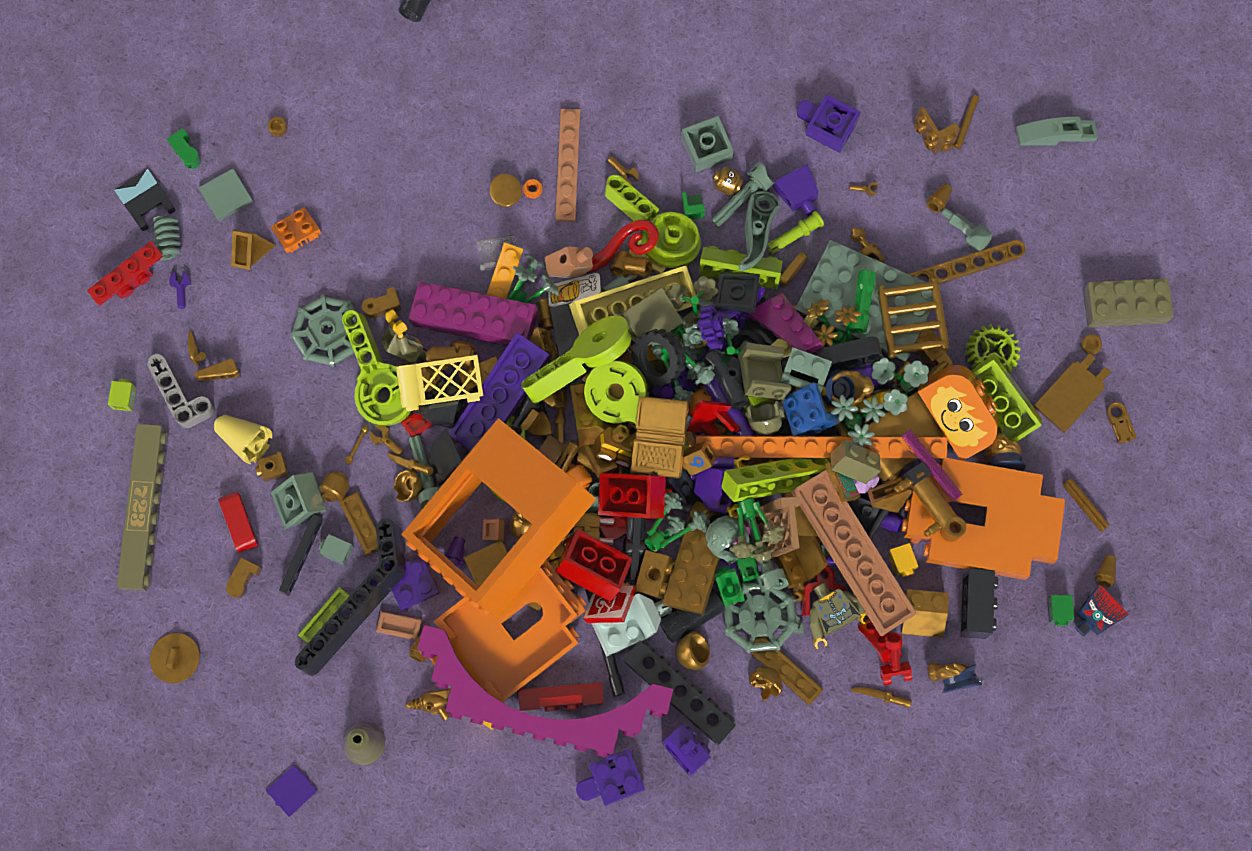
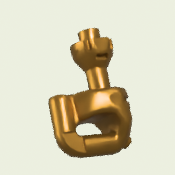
[850,227,884,263]

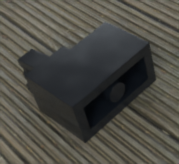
[413,380,465,429]

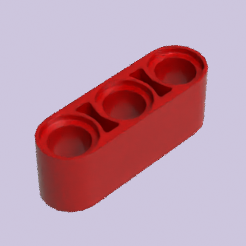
[218,491,258,553]

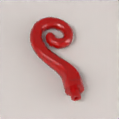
[590,220,659,273]

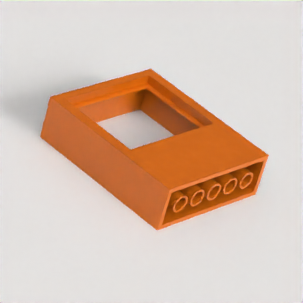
[401,418,596,618]

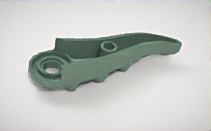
[739,191,781,271]

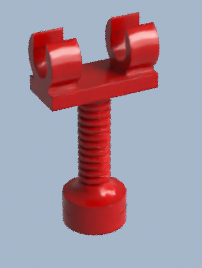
[880,633,912,686]

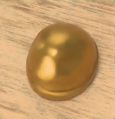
[676,631,710,670]

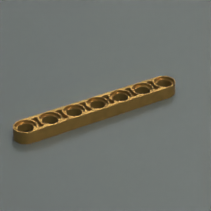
[909,240,1026,285]

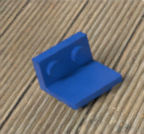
[782,383,840,436]

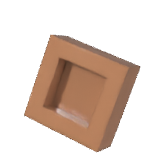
[482,519,504,541]

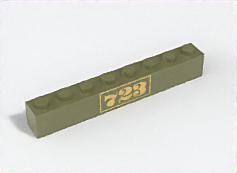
[117,424,168,591]

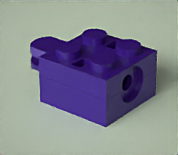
[797,94,861,153]
[576,749,645,807]

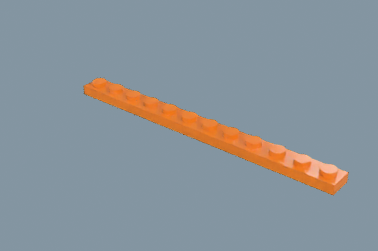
[696,435,947,458]

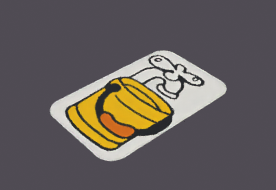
[548,273,601,307]

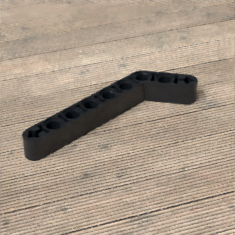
[295,518,406,676]

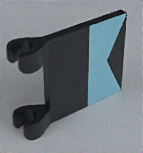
[114,169,176,231]

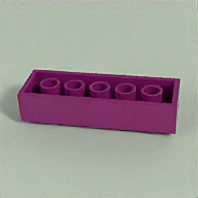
[409,281,539,346]

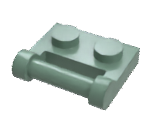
[780,348,832,394]

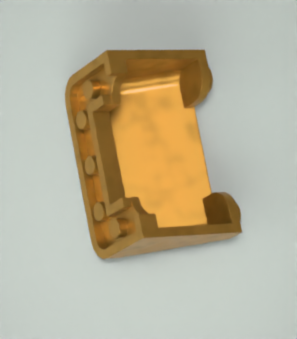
[867,392,949,484]

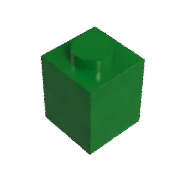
[1048,595,1074,627]

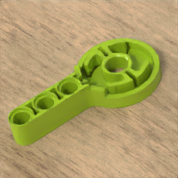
[342,310,411,426]
[584,360,689,451]

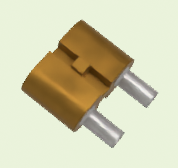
[573,512,614,545]

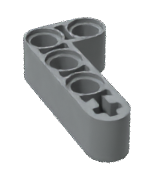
[147,354,215,428]

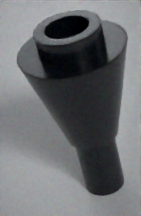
[511,394,542,429]

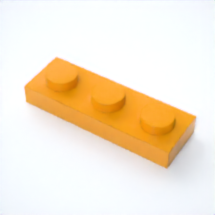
[486,242,523,299]

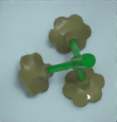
[666,276,718,327]

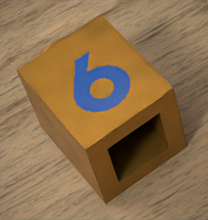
[682,440,717,476]

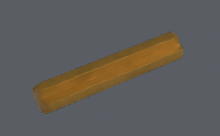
[1063,478,1109,532]

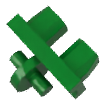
[715,566,745,607]

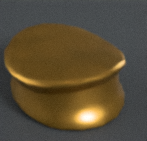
[490,174,522,207]

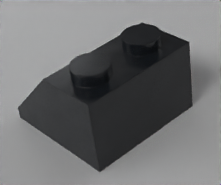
[428,429,462,485]

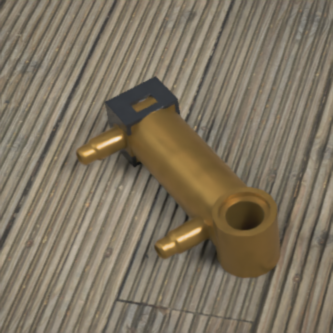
[894,462,966,542]

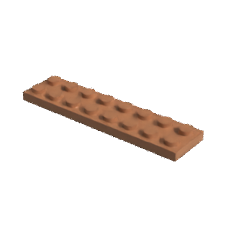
[791,470,917,636]

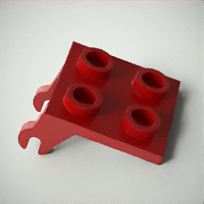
[687,400,740,436]

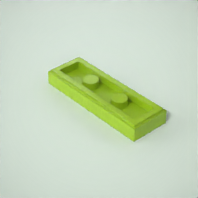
[298,587,350,643]

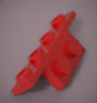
[87,241,163,306]
[518,682,604,712]

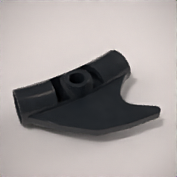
[702,349,749,410]

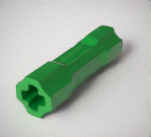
[850,270,876,334]

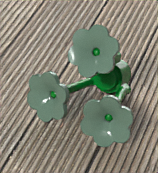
[872,358,929,415]

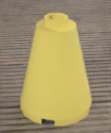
[214,415,272,464]

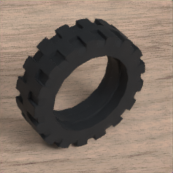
[631,329,686,386]

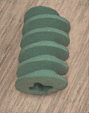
[153,216,181,261]

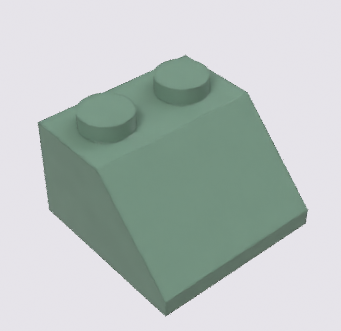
[271,472,327,530]

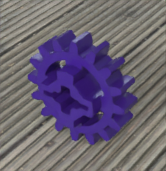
[698,305,726,350]

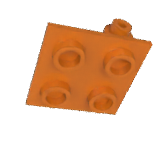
[270,207,321,253]

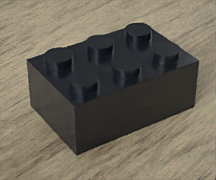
[960,568,998,639]

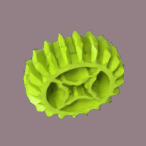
[965,324,1021,373]

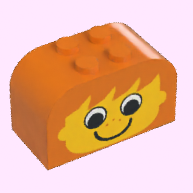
[918,365,999,461]

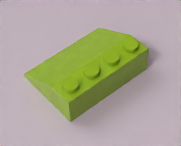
[971,354,1042,451]

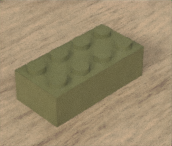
[1083,278,1174,327]

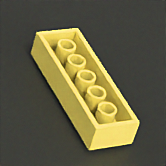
[569,266,699,335]

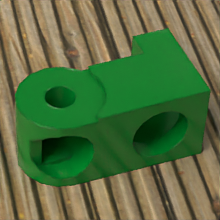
[167,128,201,169]
[731,540,759,582]

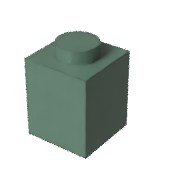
[319,534,354,566]

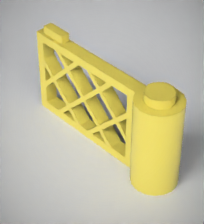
[396,355,484,411]

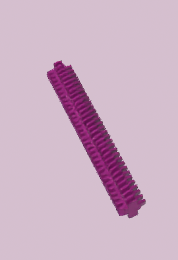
[900,429,963,502]

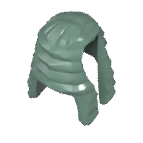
[705,515,751,564]

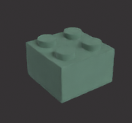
[681,116,733,172]

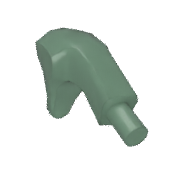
[941,208,992,251]

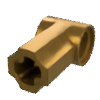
[610,251,652,277]

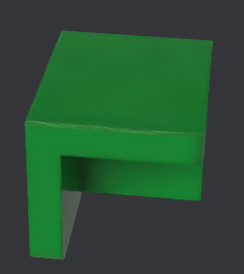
[681,192,705,219]

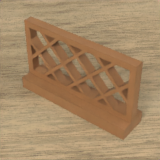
[755,497,801,559]

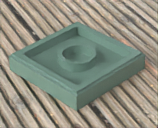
[199,169,253,221]

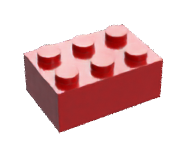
[598,473,666,518]
[555,529,633,602]

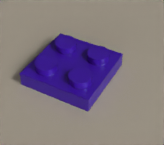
[392,556,440,611]

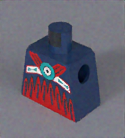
[1075,585,1129,636]

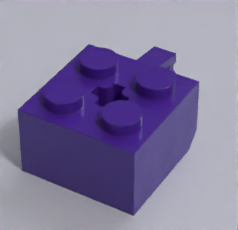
[662,724,711,777]

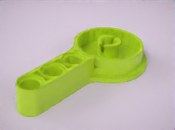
[604,175,701,268]
[521,315,631,403]

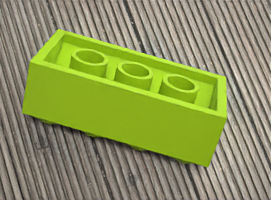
[699,246,782,289]

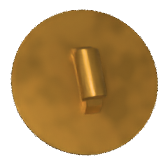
[150,633,200,684]

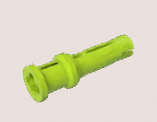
[767,211,824,255]

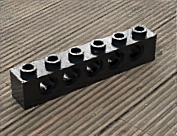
[623,641,736,746]

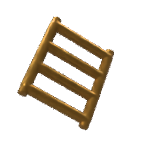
[877,278,950,358]

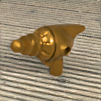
[405,688,451,721]

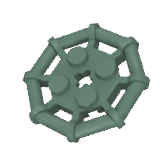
[290,294,362,367]
[723,582,799,654]

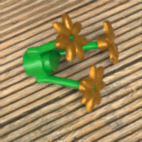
[805,299,861,348]

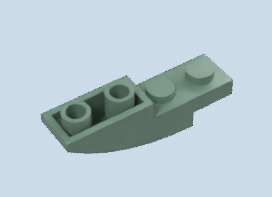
[1016,116,1098,146]

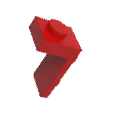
[858,619,903,666]

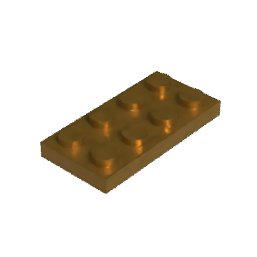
[662,526,721,615]

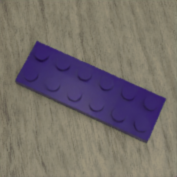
[449,332,551,451]

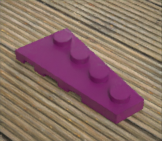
[747,292,823,354]

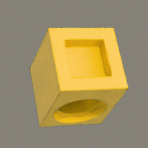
[887,543,918,578]

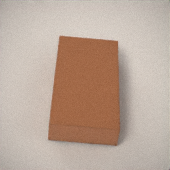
[376,611,422,640]

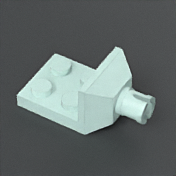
[592,594,672,657]

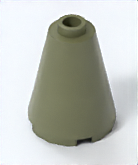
[343,722,385,765]

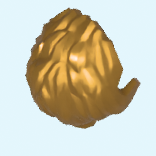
[749,667,783,701]

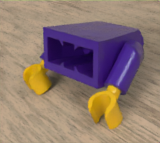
[690,456,750,519]

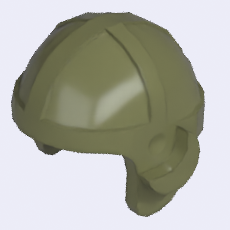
[746,401,784,436]

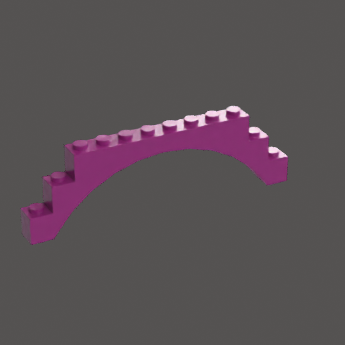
[417,625,673,757]

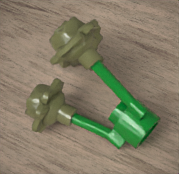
[729,498,785,562]

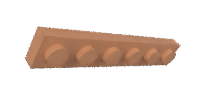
[556,109,580,222]

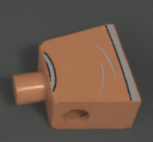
[545,246,593,279]

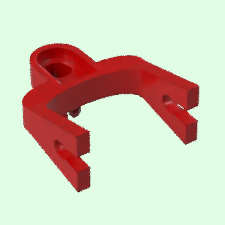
[801,566,846,616]

